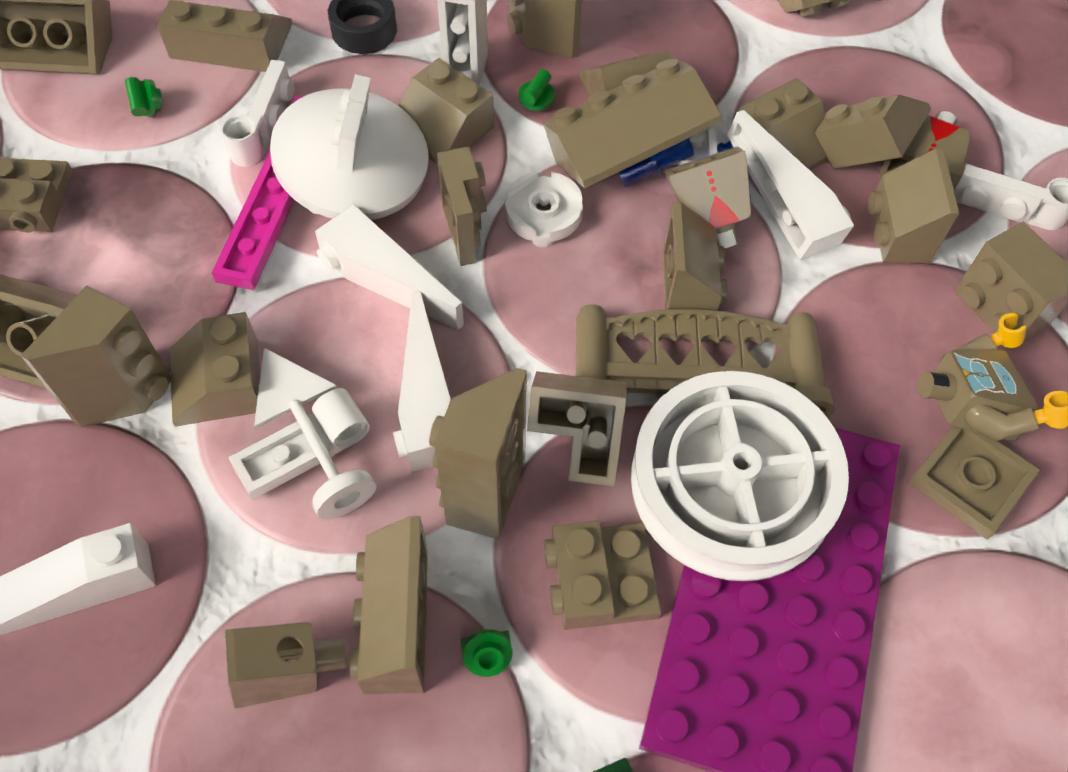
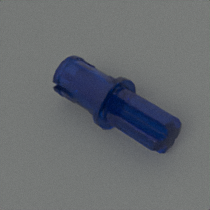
[619,138,694,187]

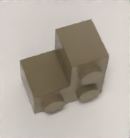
[527,371,627,487]

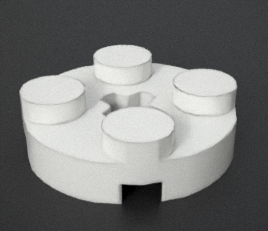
[505,172,583,247]

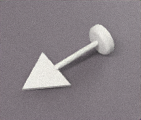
[254,348,377,519]

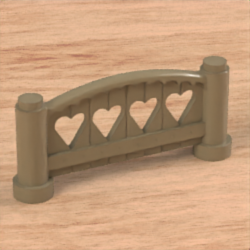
[576,304,835,418]

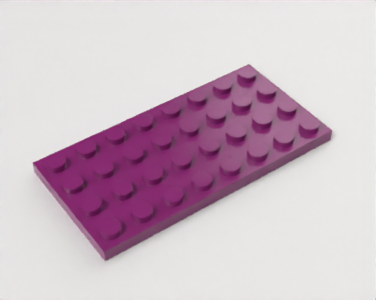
[638,427,900,772]

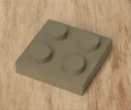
[908,426,1040,540]

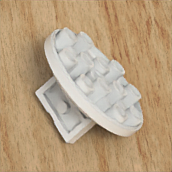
[270,74,429,220]

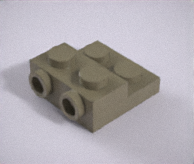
[437,147,487,266]
[0,158,73,233]
[544,521,661,630]

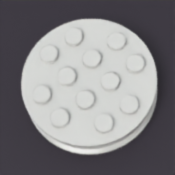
[631,371,849,581]

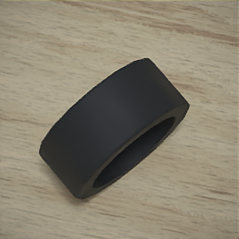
[327,0,397,54]

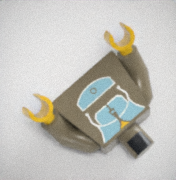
[918,313,1068,441]

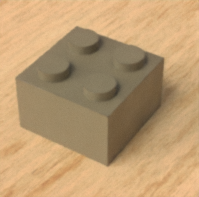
[954,221,1068,350]

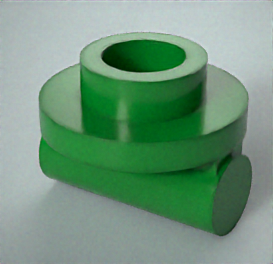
[518,69,555,111]
[124,77,162,117]
[460,629,513,677]

